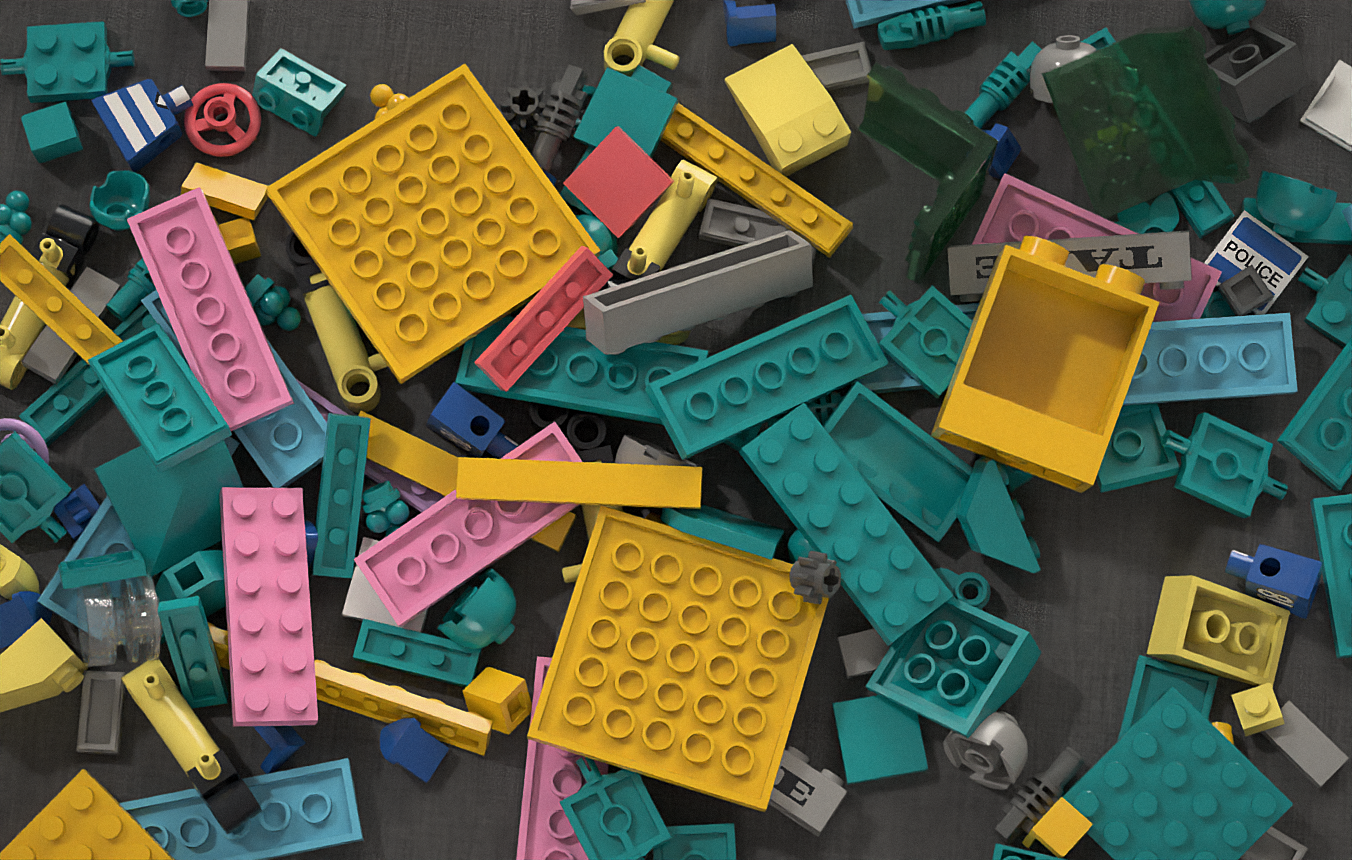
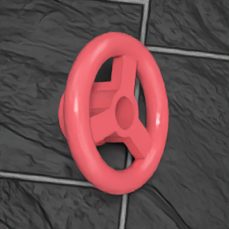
[184,83,262,157]

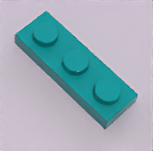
[158,596,228,709]
[353,618,482,688]

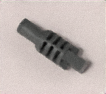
[531,65,587,173]
[995,746,1085,846]

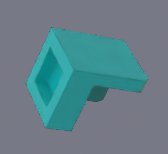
[21,101,84,163]

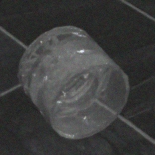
[77,576,163,667]

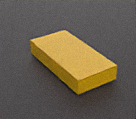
[181,162,268,220]

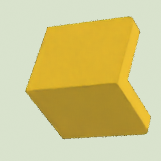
[214,216,261,264]
[463,667,532,735]
[1022,797,1093,858]

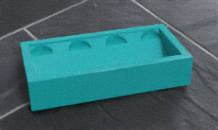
[823,381,973,542]

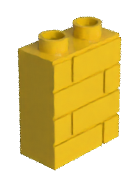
[931,236,1160,493]

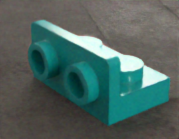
[252,48,346,137]

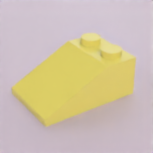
[724,44,851,177]
[1147,575,1290,688]
[0,618,88,712]

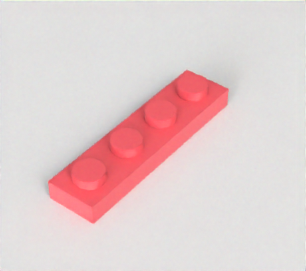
[474,246,613,392]

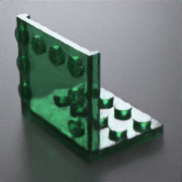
[1042,26,1250,218]
[858,62,998,285]

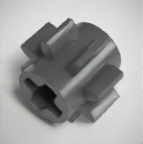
[500,81,546,134]
[790,551,841,604]

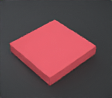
[563,126,675,238]

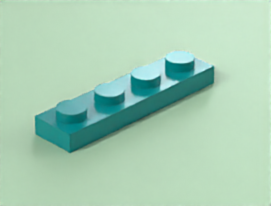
[310,413,371,578]

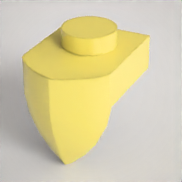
[0,544,39,600]

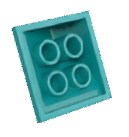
[94,440,244,577]
[866,597,1042,738]

